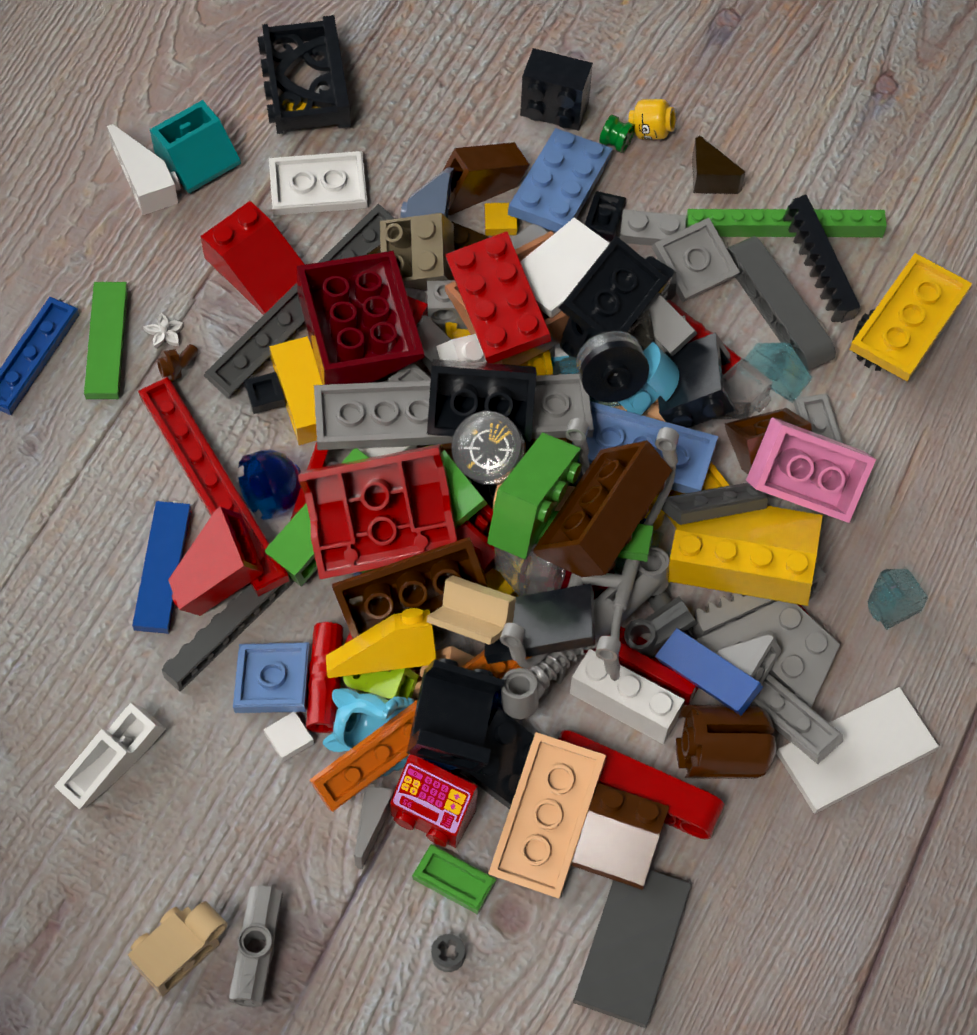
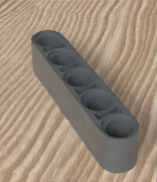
[727,236,836,372]

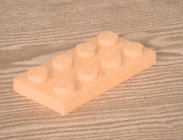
[488,732,607,899]

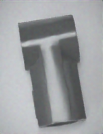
[624,596,697,658]

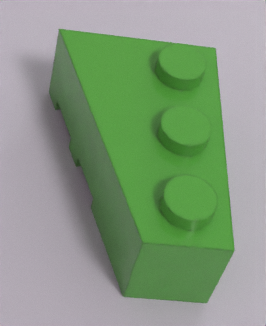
[487,432,582,560]

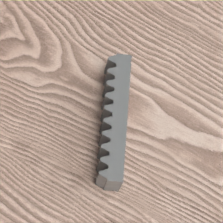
[692,563,826,639]

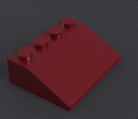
[297,251,424,385]

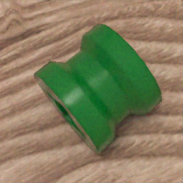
[599,115,635,153]

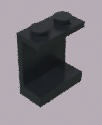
[658,332,735,428]
[407,659,504,773]

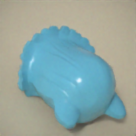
[323,688,415,778]

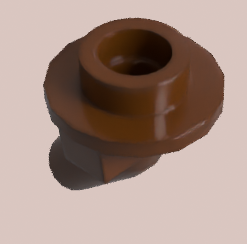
[157,344,198,382]

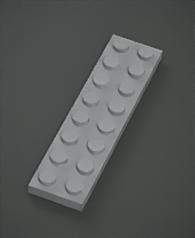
[314,374,594,450]

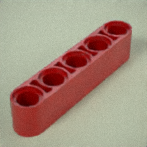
[558,730,725,840]

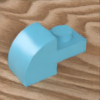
[618,342,679,415]

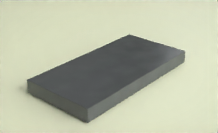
[573,870,691,1028]

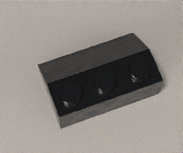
[427,359,537,442]

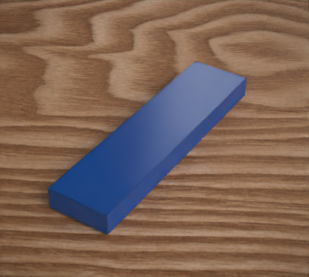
[0,297,80,415]
[132,501,191,634]

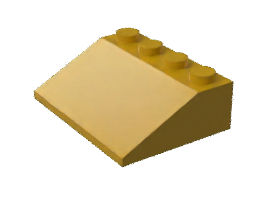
[668,506,823,606]

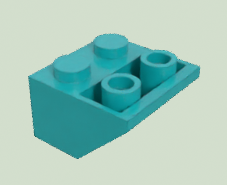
[150,100,241,194]

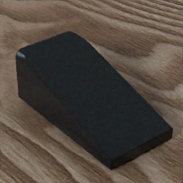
[584,191,626,242]

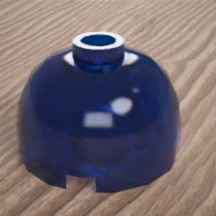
[238,449,301,520]

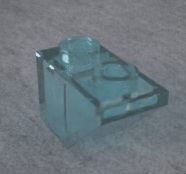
[867,569,928,630]

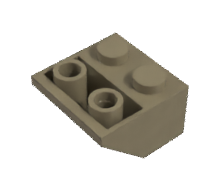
[380,213,454,290]

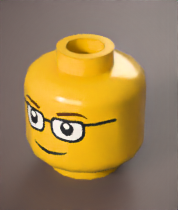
[628,99,676,140]

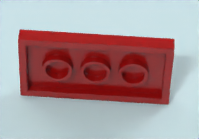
[445,231,552,363]

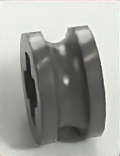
[431,934,465,972]

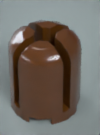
[676,705,776,779]

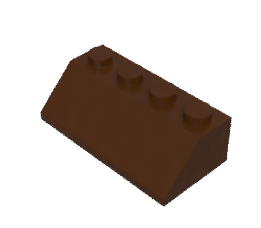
[533,440,673,577]
[332,537,489,639]

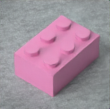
[746,417,876,523]

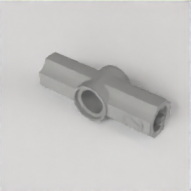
[229,885,283,1008]

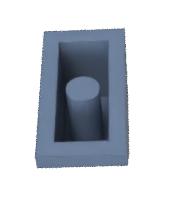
[400,167,454,218]

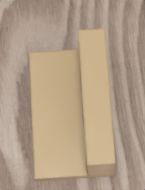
[427,576,516,645]

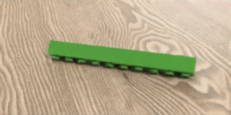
[686,209,887,237]

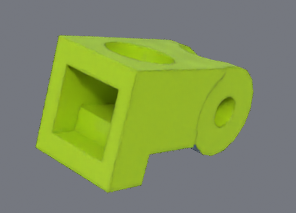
[343,668,419,700]

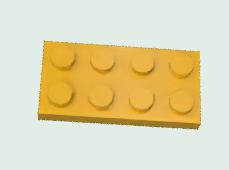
[849,253,972,382]

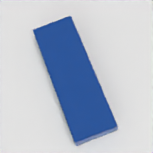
[655,628,763,716]

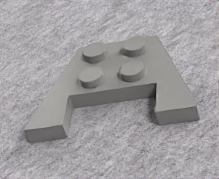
[696,601,840,742]

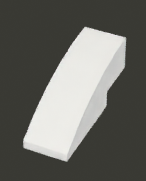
[54,702,166,810]

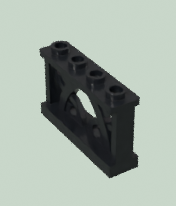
[257,15,351,134]

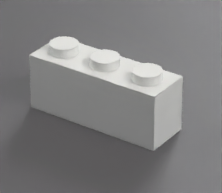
[570,648,685,745]

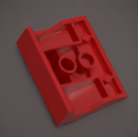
[298,444,458,579]

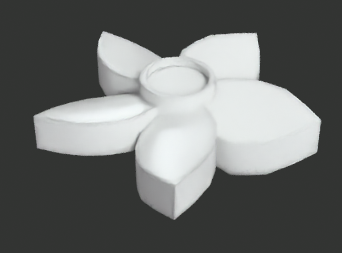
[143,313,183,348]

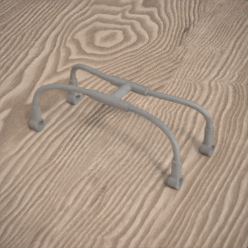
[500,418,679,681]

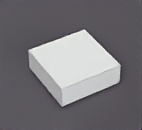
[264,712,314,762]

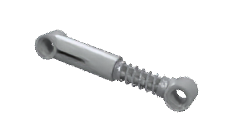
[501,547,669,719]

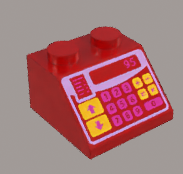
[390,754,477,848]

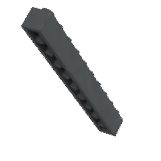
[161,569,295,692]

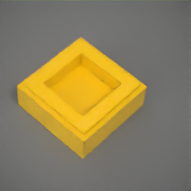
[484,203,517,236]

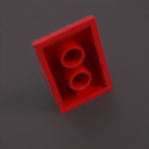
[200,201,305,315]

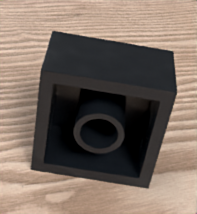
[520,48,593,131]

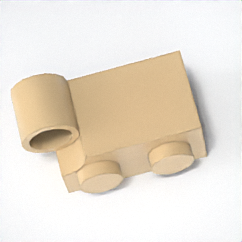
[127,901,228,997]

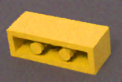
[269,336,322,445]

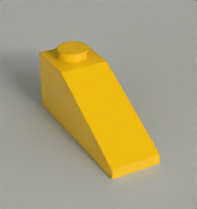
[326,608,436,678]

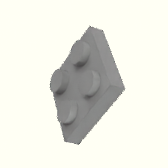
[652,217,740,303]

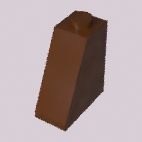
[443,142,530,216]

